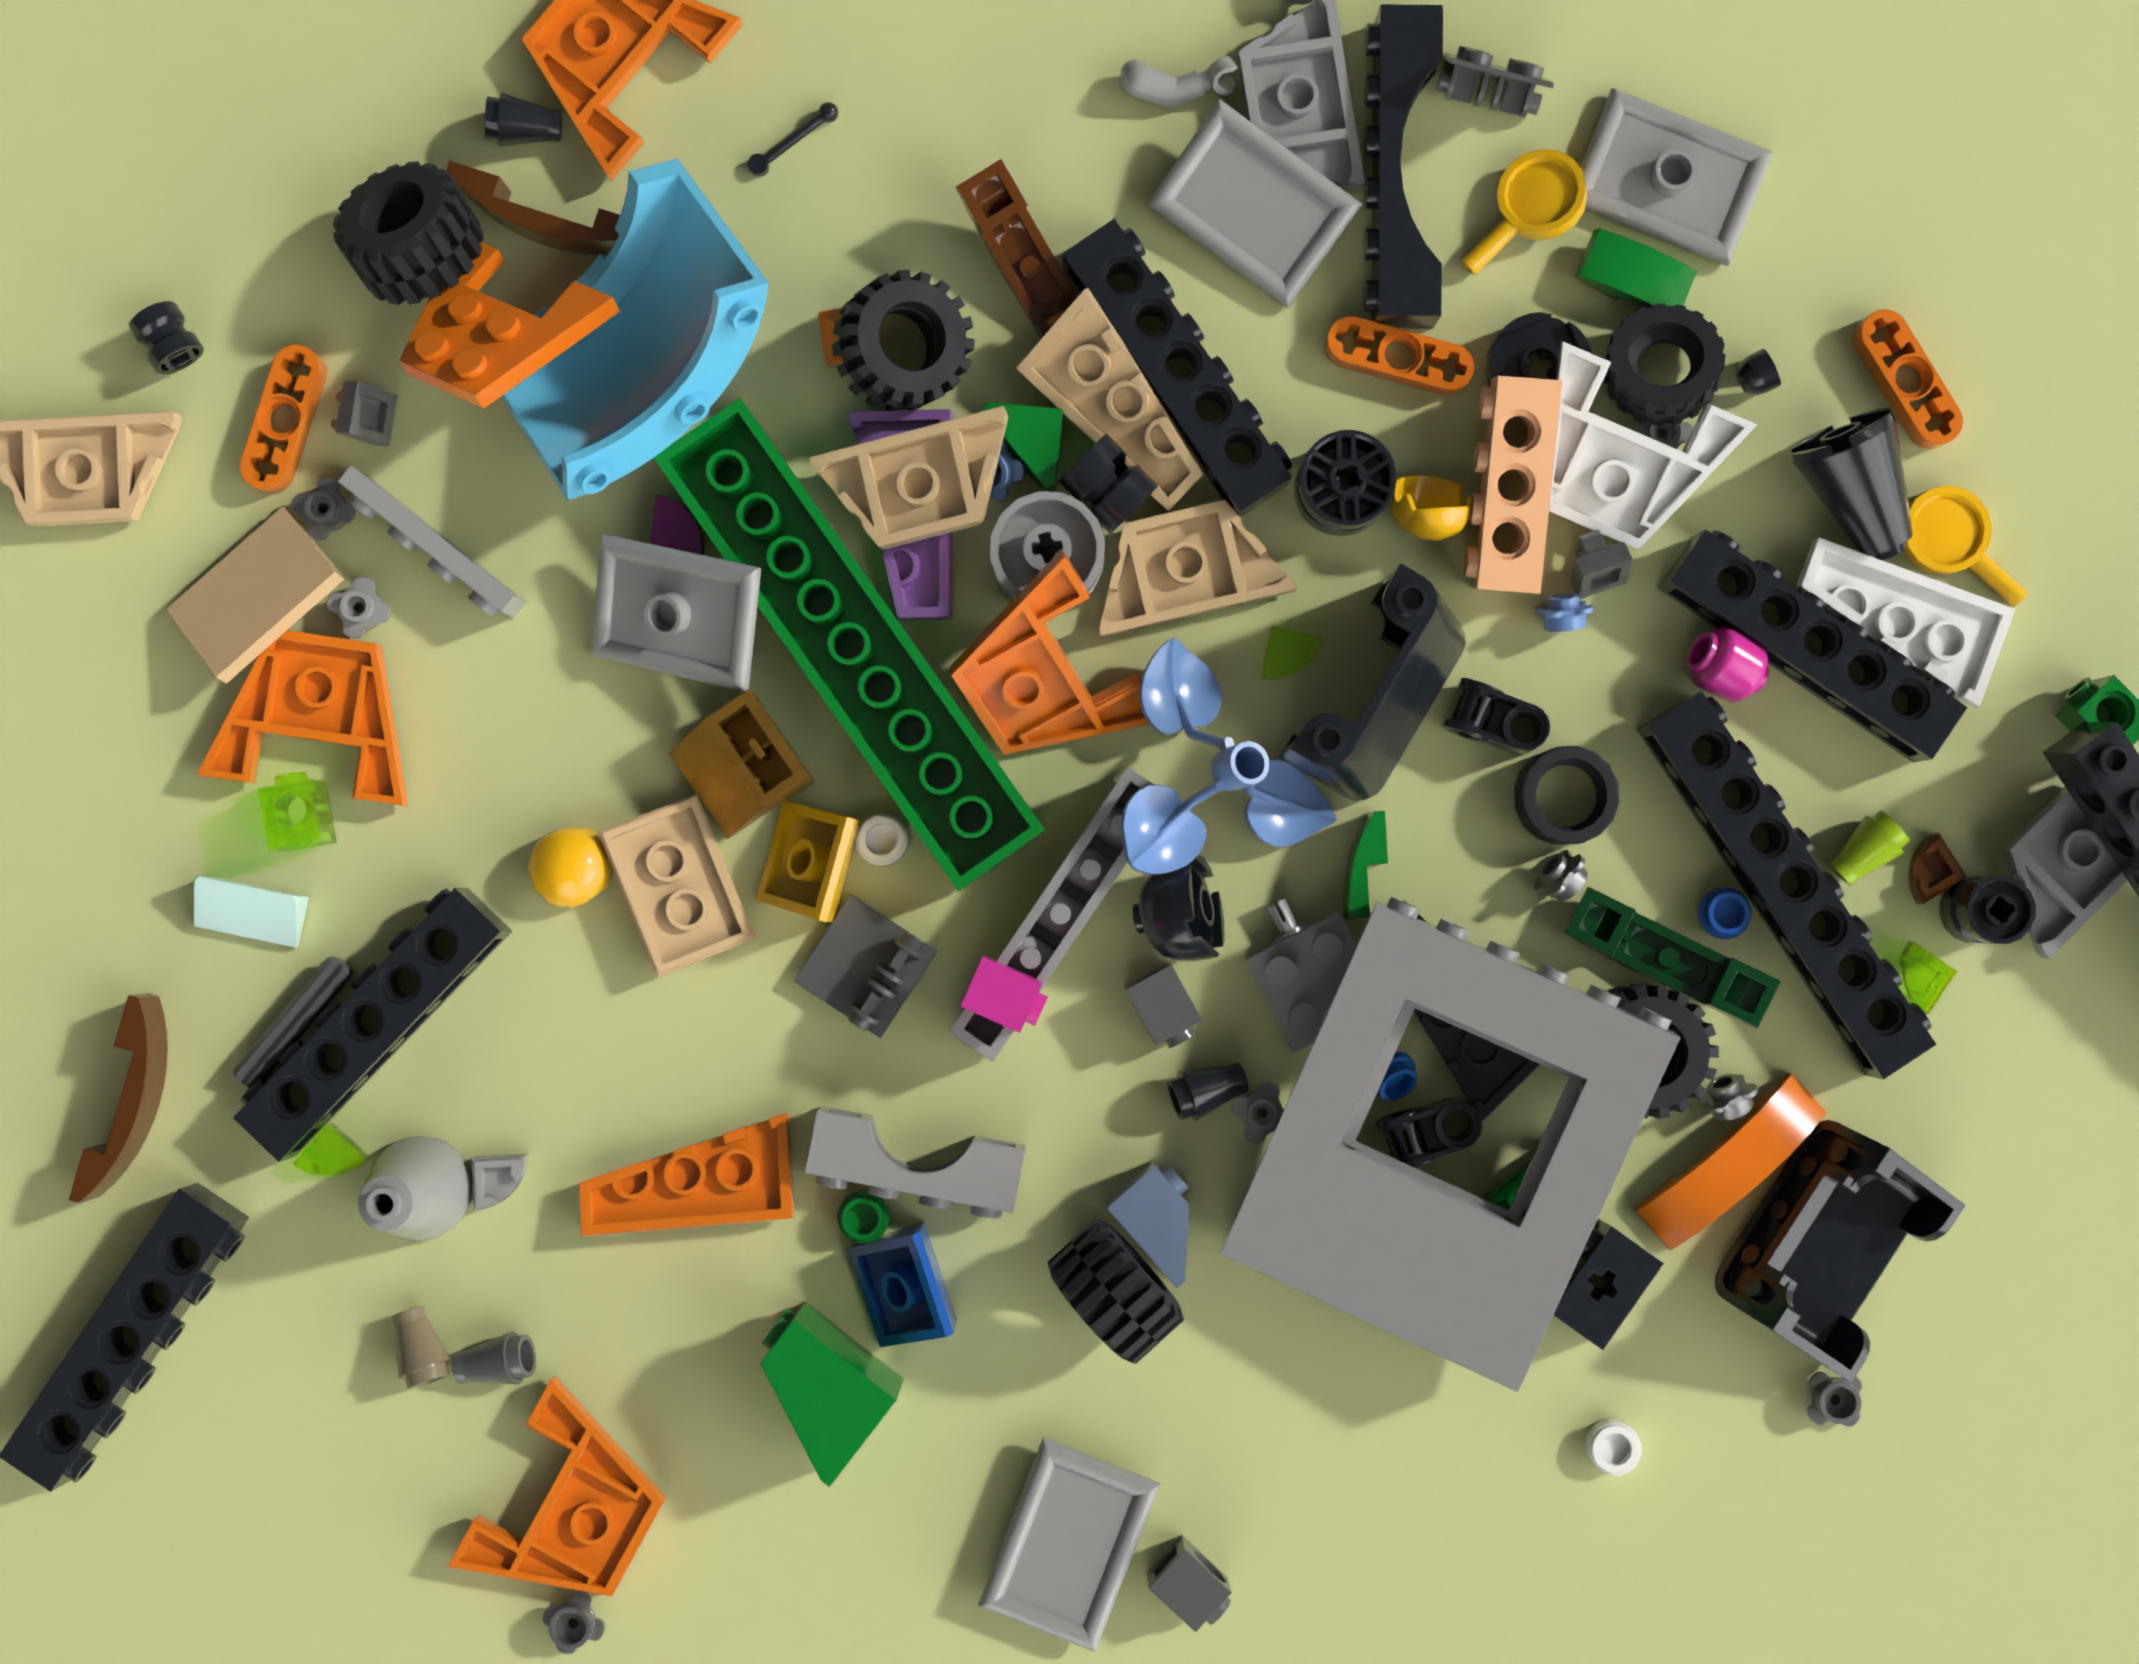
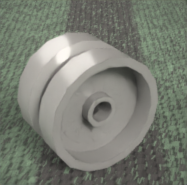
[989,491,1105,612]

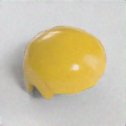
[1392,475,1472,541]
[528,826,613,908]

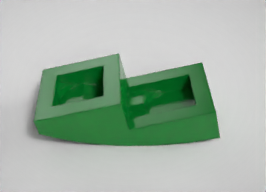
[1575,228,1697,308]
[1343,811,1388,918]

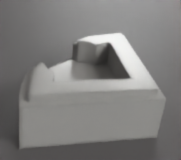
[472,1154,528,1211]

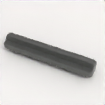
[233,956,353,1088]

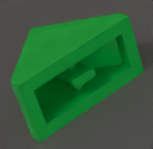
[981,402,1063,492]

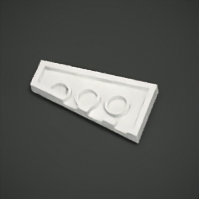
[1795,538,2016,708]

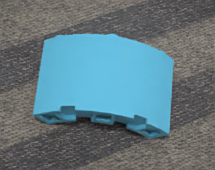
[501,158,769,501]

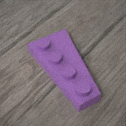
[848,409,954,620]

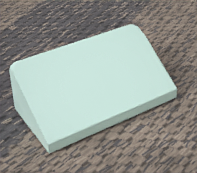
[194,875,309,948]

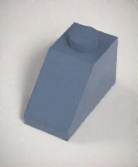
[1106,1160,1190,1288]

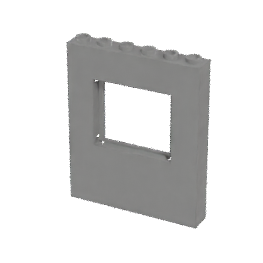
[1220,897,1681,1392]

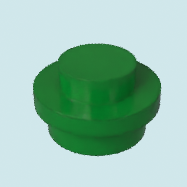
[837,1190,890,1243]

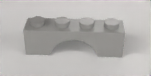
[805,1106,1026,1219]

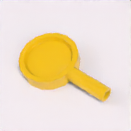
[1461,149,1588,276]
[1903,485,2028,607]

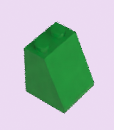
[760,1302,904,1487]

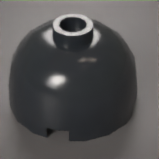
[1132,854,1225,961]

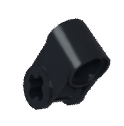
[1442,678,1550,755]
[1375,1097,1483,1168]

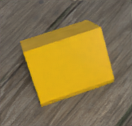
[756,801,862,922]

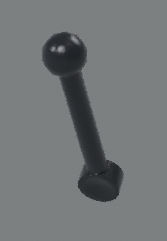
[748,102,839,177]

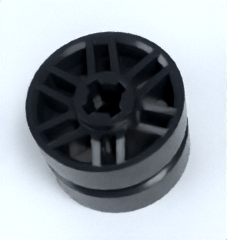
[1294,430,1396,536]

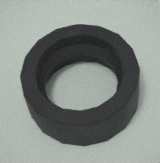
[1514,746,1620,845]

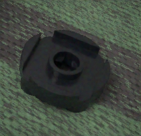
[1486,312,1592,388]

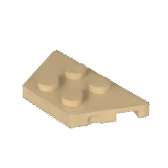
[809,406,1008,550]
[0,411,182,527]
[1099,500,1296,638]

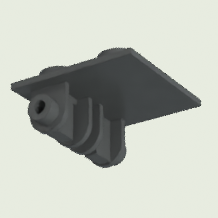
[1436,46,1554,118]
[793,894,938,1039]

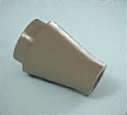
[392,1306,451,1389]

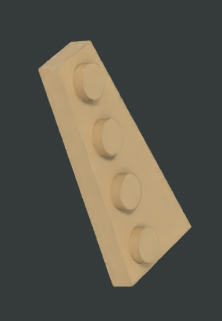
[1016,288,1206,511]

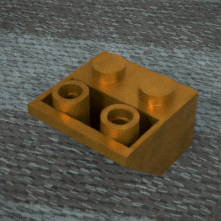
[669,690,815,839]

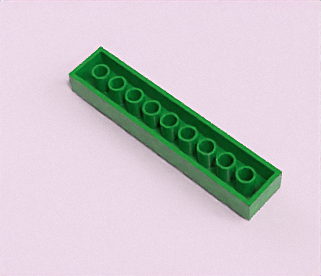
[654,397,1046,892]

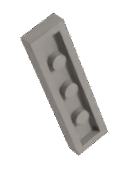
[338,465,526,618]

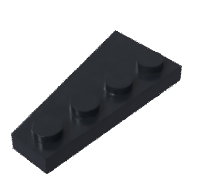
[1403,900,1540,1121]

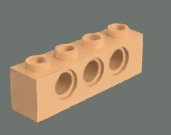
[1464,376,1562,594]

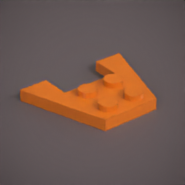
[521,0,743,182]
[399,242,620,409]
[950,548,1149,755]
[196,630,409,807]
[448,1376,667,1596]

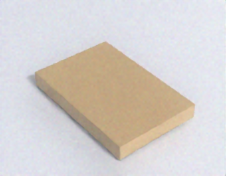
[166,506,344,684]
[598,794,755,978]

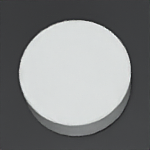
[855,813,909,866]
[1585,1418,1642,1475]

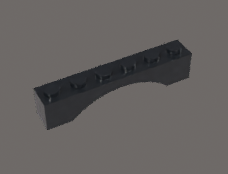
[1363,4,1443,329]

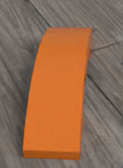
[1634,1073,1826,1250]

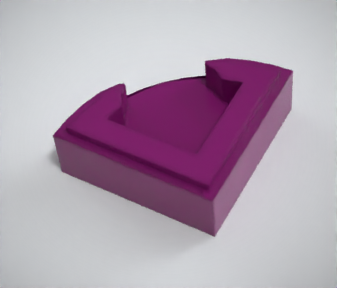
[650,495,704,555]

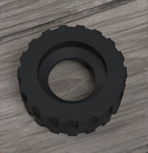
[1604,303,1726,426]

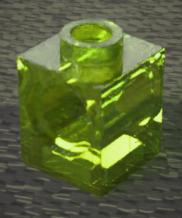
[258,772,337,852]

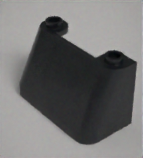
[1278,563,1466,801]
[1714,1120,1965,1383]

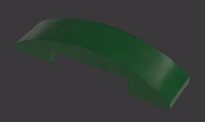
[1564,887,1781,1028]

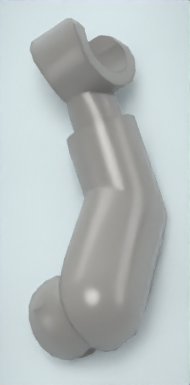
[1120,56,1237,108]

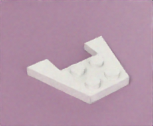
[1549,341,1757,550]

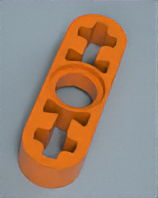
[1853,309,1963,449]
[1325,316,1474,396]
[240,344,327,494]

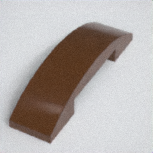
[955,159,1077,339]
[446,161,620,256]
[69,993,168,1203]

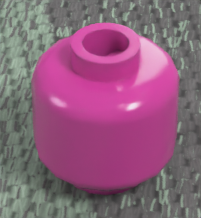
[1687,626,1769,703]

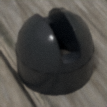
[1736,348,1781,395]

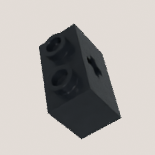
[1554,1219,1664,1350]

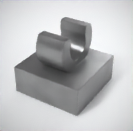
[331,381,398,446]
[1570,530,1633,600]

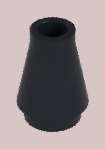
[485,93,562,146]
[1167,1062,1249,1121]

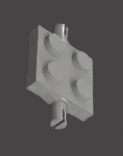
[1246,898,1357,1052]

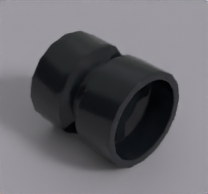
[1058,433,1158,534]
[1940,876,2036,944]

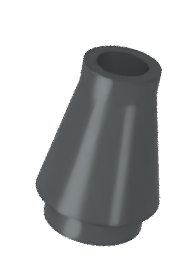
[452,1331,536,1385]

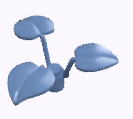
[1121,637,1337,875]

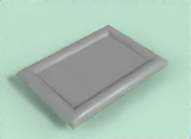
[1580,88,1774,266]
[1147,99,1362,308]
[591,534,761,692]
[978,1437,1160,1652]

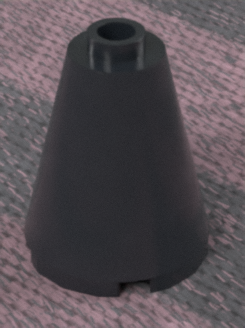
[1790,408,1913,560]

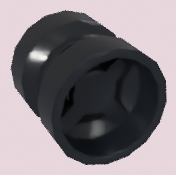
[129,301,204,374]

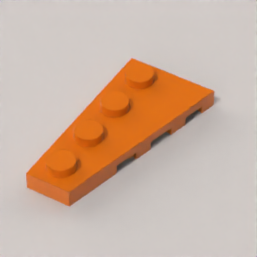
[579,1113,795,1236]

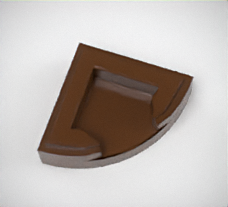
[1909,833,1967,904]

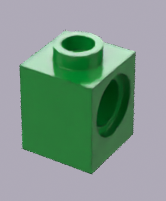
[2055,675,2139,745]

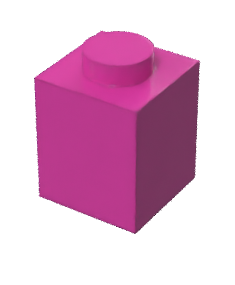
[960,955,1048,1033]

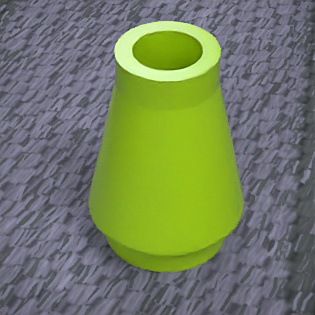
[1828,810,1910,886]

